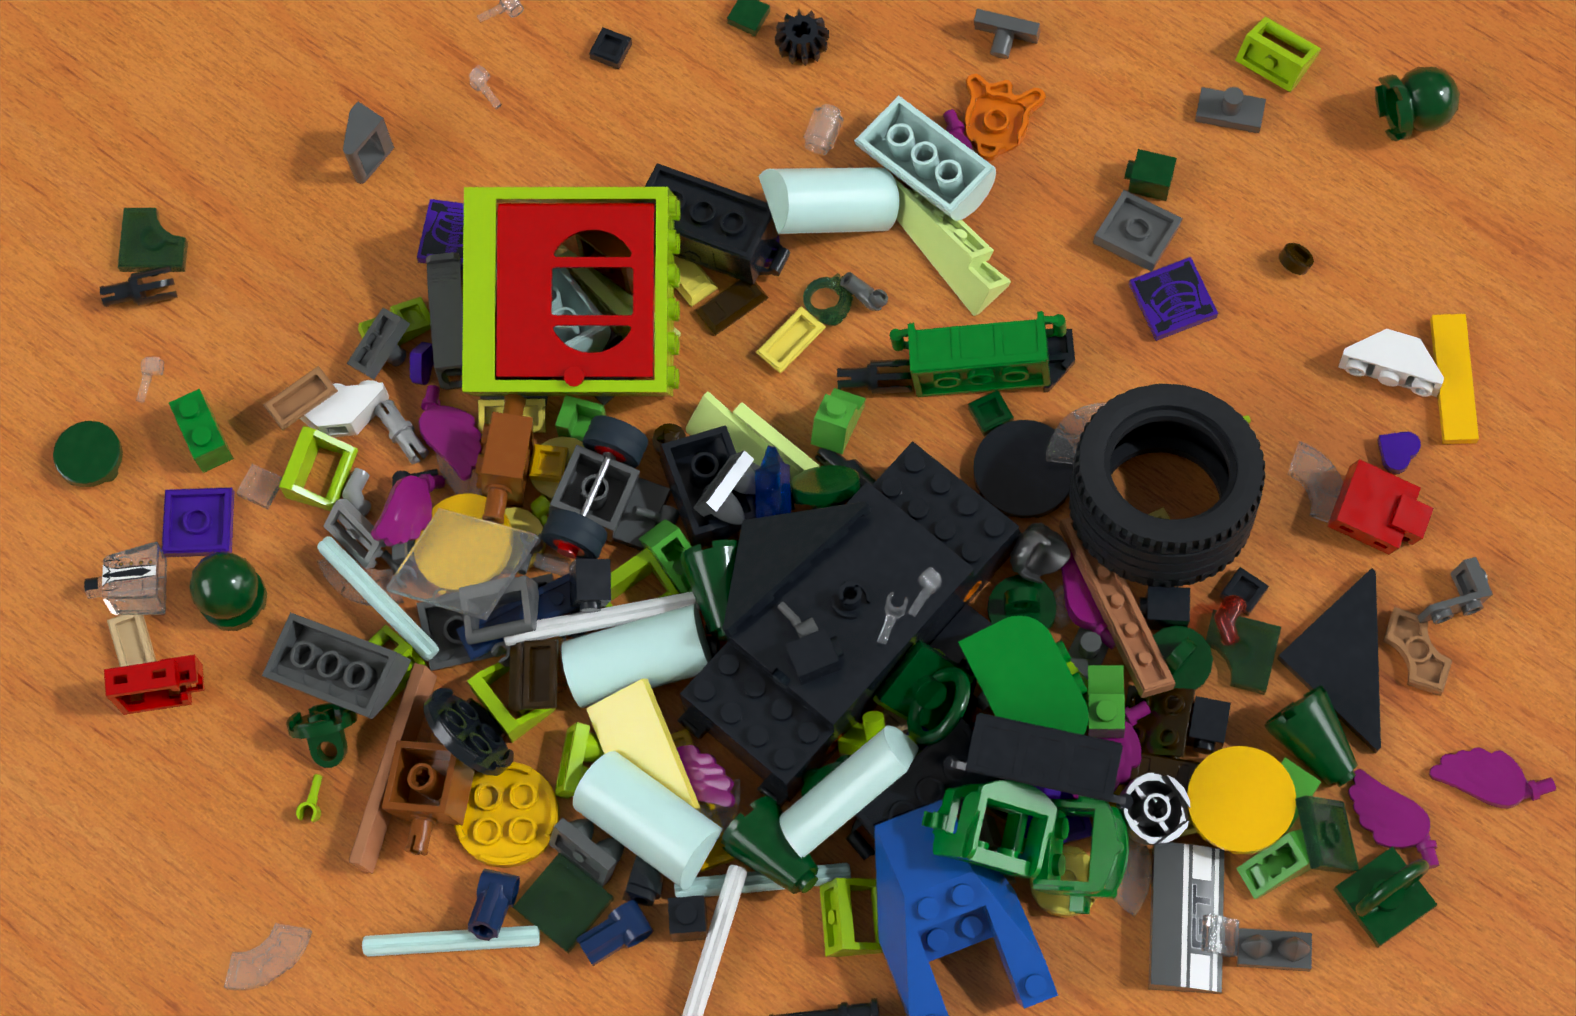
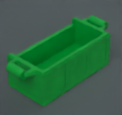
[889,311,1067,397]

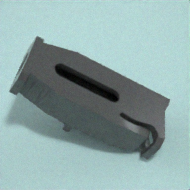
[426,252,497,390]

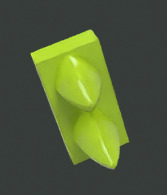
[555,722,604,799]

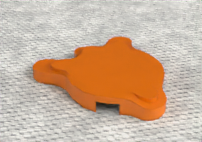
[964,74,1046,162]

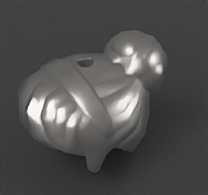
[1010,523,1071,584]

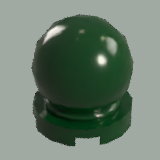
[1375,67,1460,141]
[189,552,267,631]

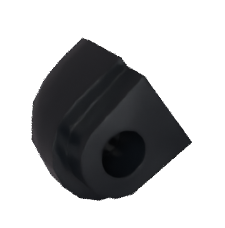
[622,855,663,906]

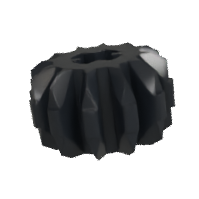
[775,9,829,66]

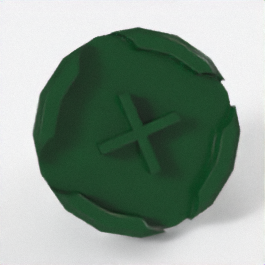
[987,575,1057,630]
[1153,625,1213,691]
[286,703,358,768]

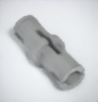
[374,400,429,464]

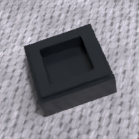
[589,27,632,70]
[1220,567,1269,616]

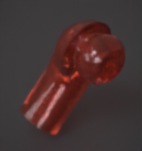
[1214,595,1247,646]

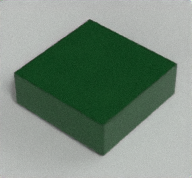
[727,0,770,36]
[968,390,1014,436]

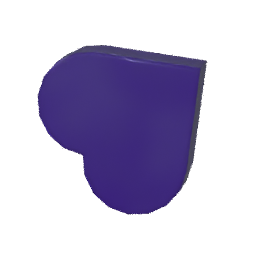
[410,342,434,385]
[1377,432,1421,474]

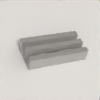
[323,498,386,569]

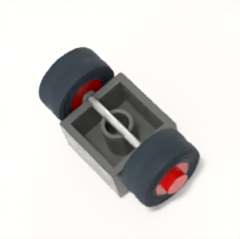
[541,415,648,559]

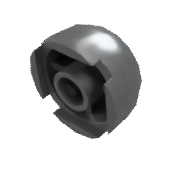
[1116,773,1191,845]

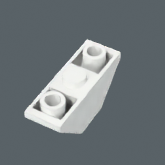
[1338,329,1444,397]
[300,380,389,437]

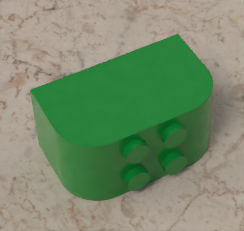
[958,616,1089,735]

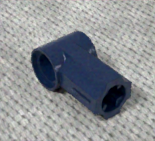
[468,868,520,941]
[576,900,654,966]

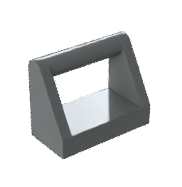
[343,101,394,184]
[460,575,539,645]

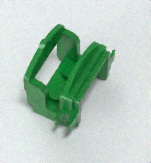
[921,780,1057,879]
[1033,795,1129,914]

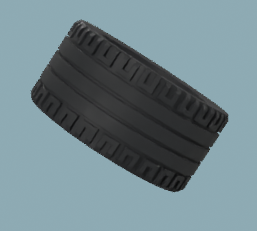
[1069,384,1266,588]

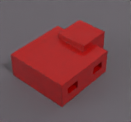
[1327,459,1434,555]
[104,654,205,715]

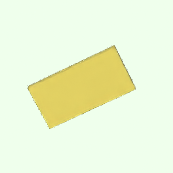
[586,679,700,810]

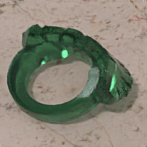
[803,273,853,326]

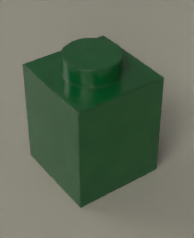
[1124,149,1177,201]

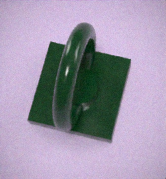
[876,640,975,746]
[1333,846,1437,948]

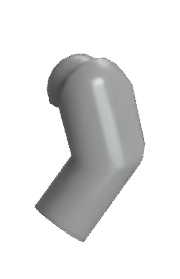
[342,468,371,517]

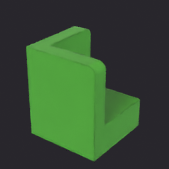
[555,395,607,442]

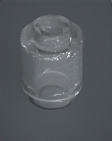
[803,104,844,155]

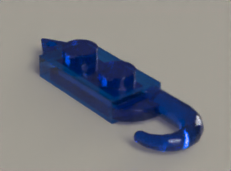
[755,445,791,518]

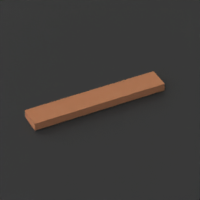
[1059,517,1176,698]
[349,663,437,874]

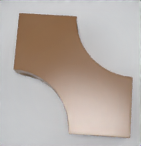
[1383,607,1452,696]

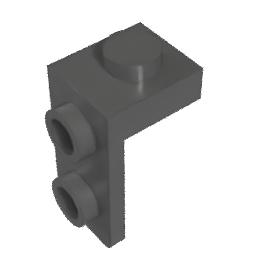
[1417,557,1493,624]

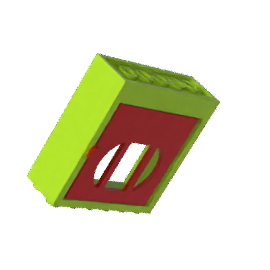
[462,187,681,397]

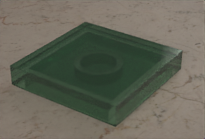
[1295,795,1359,874]
[513,853,614,954]

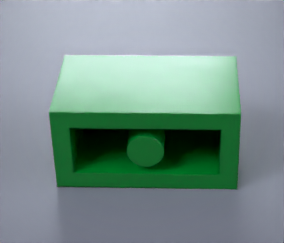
[169,389,234,473]

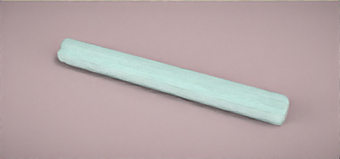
[317,536,439,661]
[674,863,851,897]
[362,925,540,957]

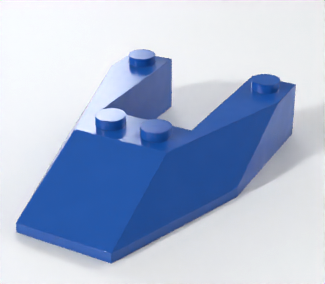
[874,799,1058,1016]

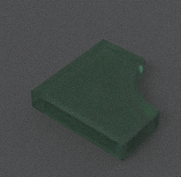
[118,208,188,272]
[1205,609,1281,695]

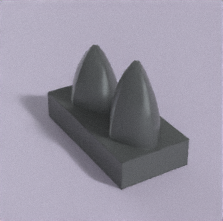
[693,450,760,524]
[549,818,624,888]
[1237,928,1312,972]

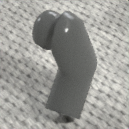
[840,272,888,311]

